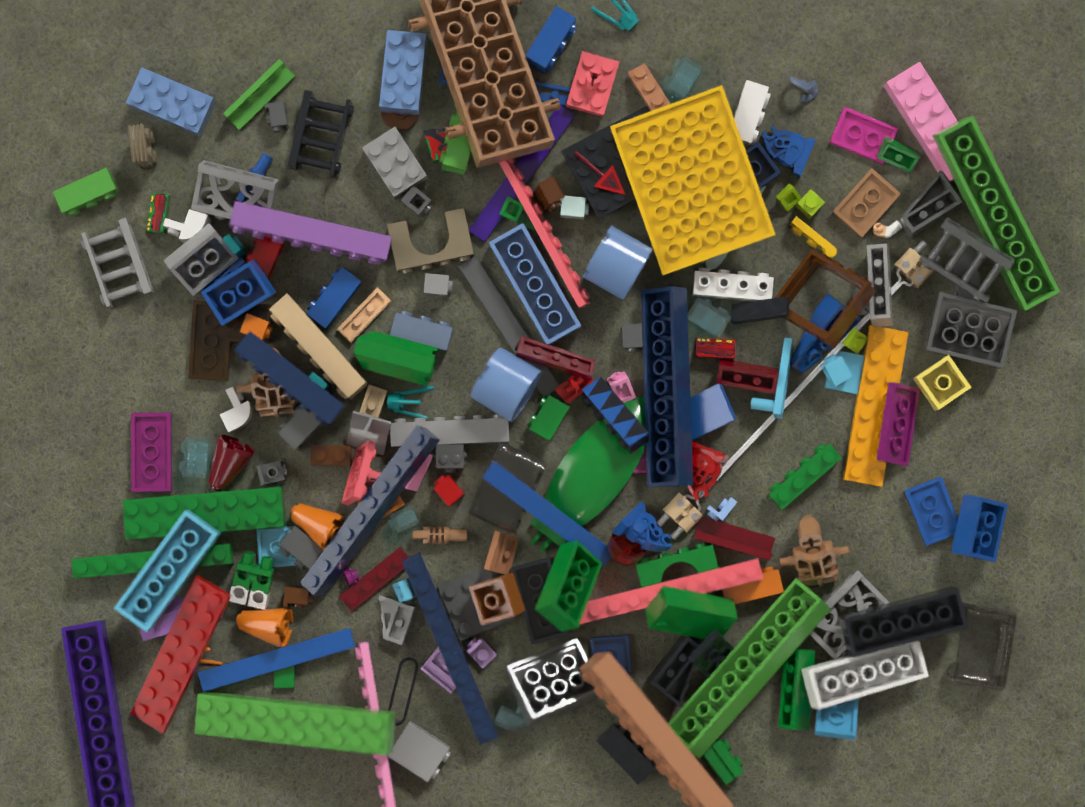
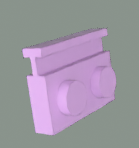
[421,647,456,694]

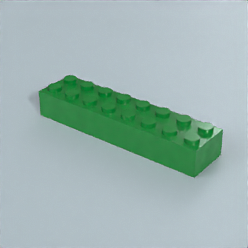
[123,487,286,540]

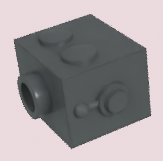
[433,444,467,473]

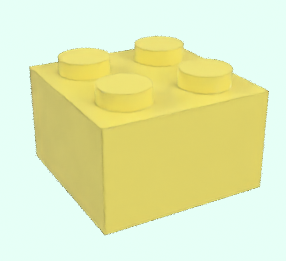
[912,355,971,411]

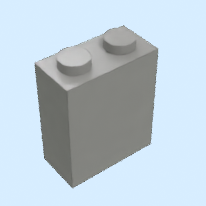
[388,721,451,782]

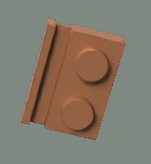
[484,531,520,575]

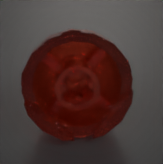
[607,532,648,566]

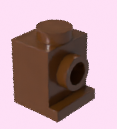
[283,586,314,608]

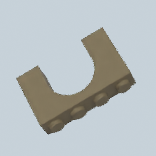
[387,208,474,275]

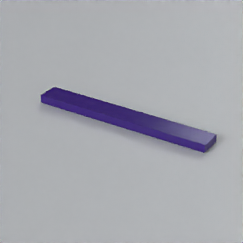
[469,105,575,242]

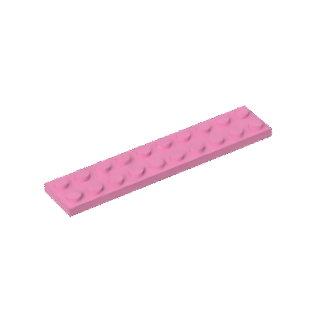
[355,641,396,807]

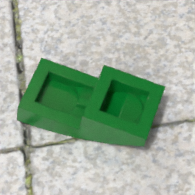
[499,197,544,232]

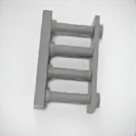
[80,218,154,309]

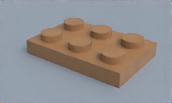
[832,168,901,238]

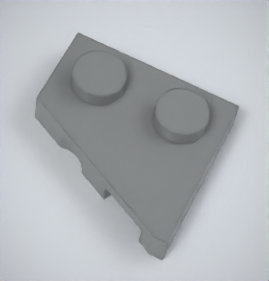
[379,595,416,645]

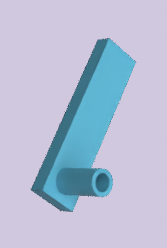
[751,338,794,419]

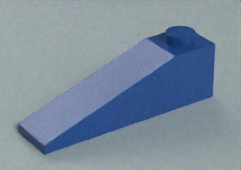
[790,293,862,373]

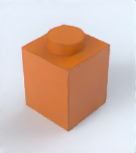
[240,314,273,342]

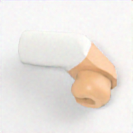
[873,220,902,238]

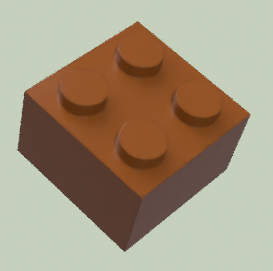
[469,573,525,625]

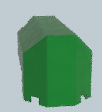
[353,331,439,387]

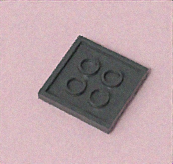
[438,567,515,641]

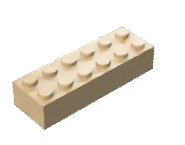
[269,294,369,400]

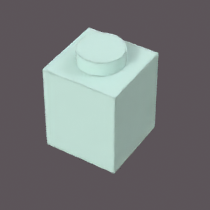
[560,196,589,220]

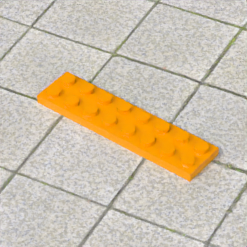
[842,325,908,487]

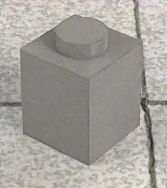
[424,273,453,297]

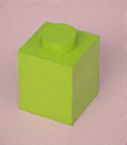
[795,189,825,219]

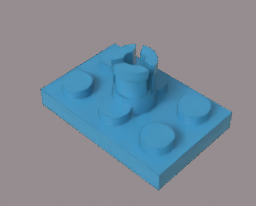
[815,697,859,740]

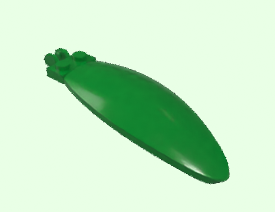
[530,396,646,553]

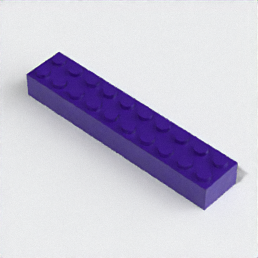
[61,620,135,807]

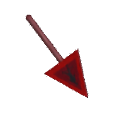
[574,151,625,195]

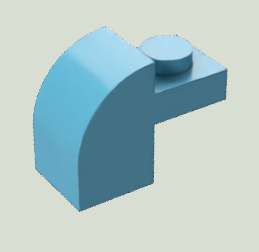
[392,578,416,603]

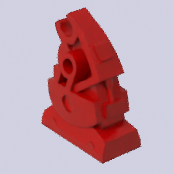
[688,441,730,500]

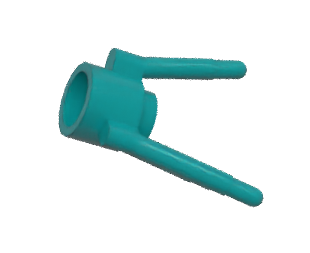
[591,0,639,32]
[387,386,434,420]

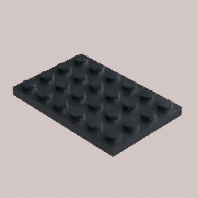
[561,106,650,220]

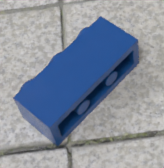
[307,267,362,330]

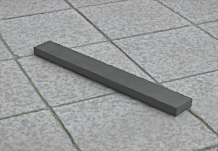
[459,256,559,397]

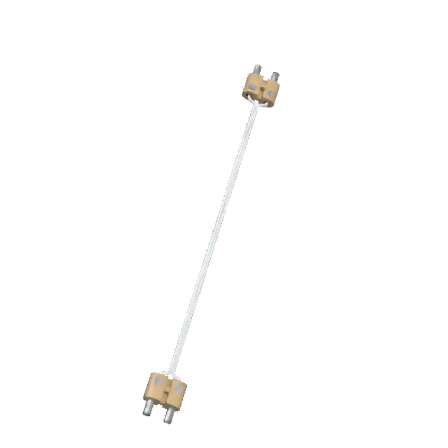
[657,241,941,540]

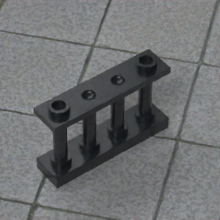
[287,90,354,178]

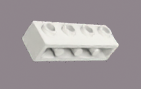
[692,268,774,301]

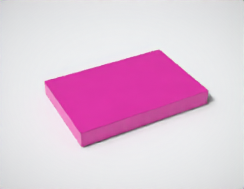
[829,107,898,165]

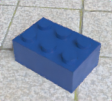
[525,6,577,75]
[201,259,276,325]
[951,494,1008,562]

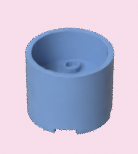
[582,226,653,301]
[470,348,542,422]

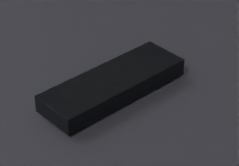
[731,296,789,325]

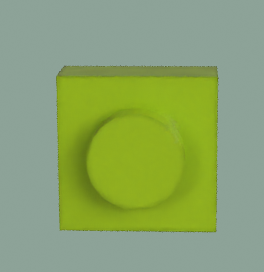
[776,184,802,212]
[842,327,868,354]

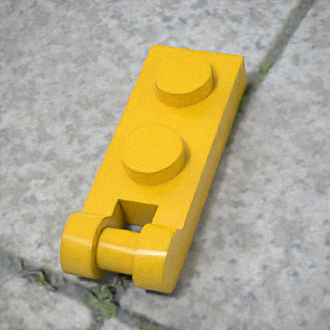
[790,216,837,259]

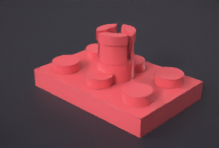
[566,51,619,117]
[341,440,381,506]

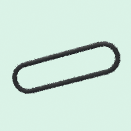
[388,657,418,725]

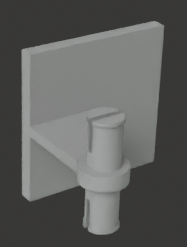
[346,411,391,455]

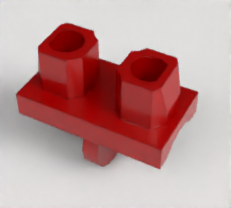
[555,375,594,405]

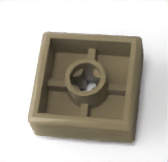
[128,124,158,169]

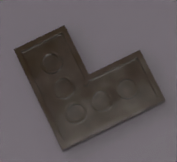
[188,300,272,381]

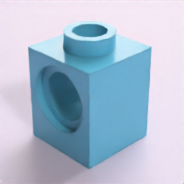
[820,354,853,386]

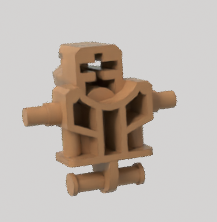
[237,346,295,418]
[779,514,850,588]

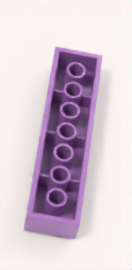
[229,201,391,265]

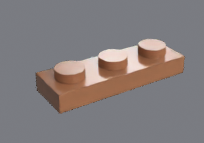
[628,64,670,111]

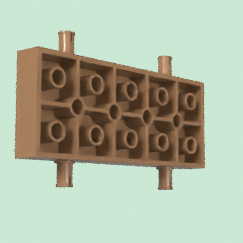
[408,0,560,168]

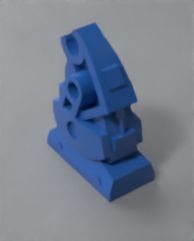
[762,126,816,178]
[613,501,672,552]

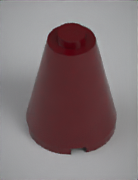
[208,434,255,491]

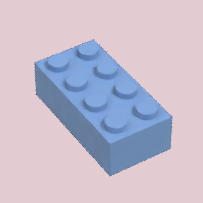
[379,30,427,116]
[126,67,216,137]

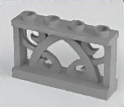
[191,160,279,220]
[809,570,890,659]

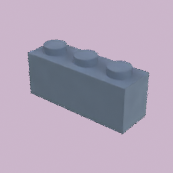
[390,311,454,352]

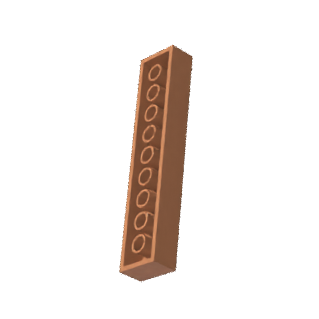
[579,652,734,807]

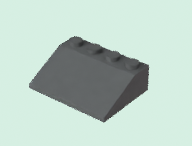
[922,292,1017,369]
[506,638,599,727]

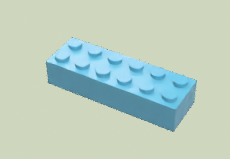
[114,510,221,632]

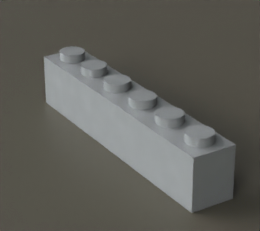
[390,414,510,447]

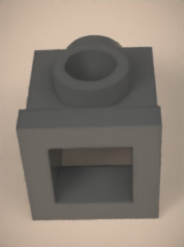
[264,101,289,133]
[401,186,432,217]
[257,461,288,486]

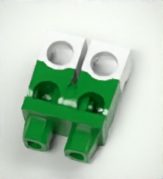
[229,551,275,610]

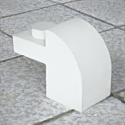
[163,209,211,243]
[220,387,253,433]

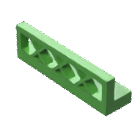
[223,59,295,131]

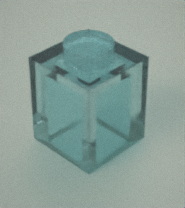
[388,505,420,533]

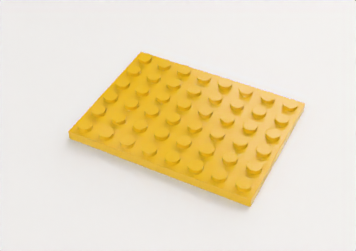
[610,85,775,276]

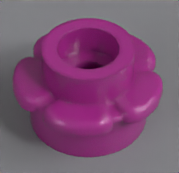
[343,567,359,586]

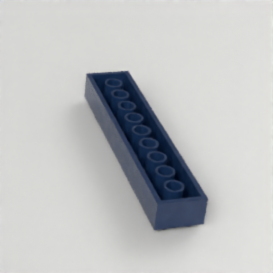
[641,286,693,487]

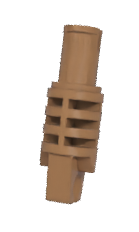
[412,527,467,544]

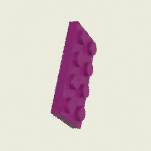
[877,382,920,466]
[131,413,172,492]

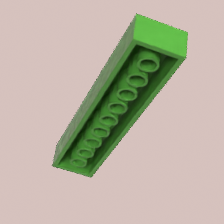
[932,116,1060,311]
[668,578,831,759]
[195,691,396,755]

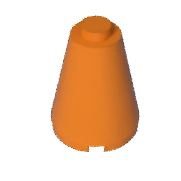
[290,503,347,550]
[236,608,294,648]

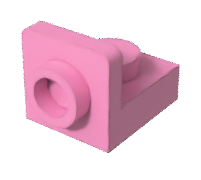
[607,371,636,403]

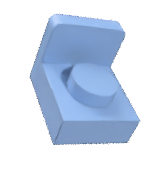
[706,497,737,522]

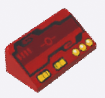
[695,337,735,359]

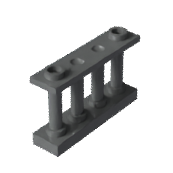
[919,217,1015,303]

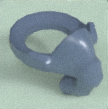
[789,76,818,103]

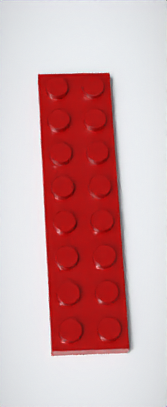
[130,576,232,733]

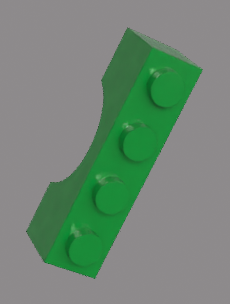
[635,542,718,587]

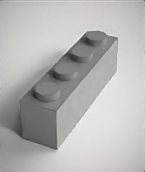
[867,244,893,327]

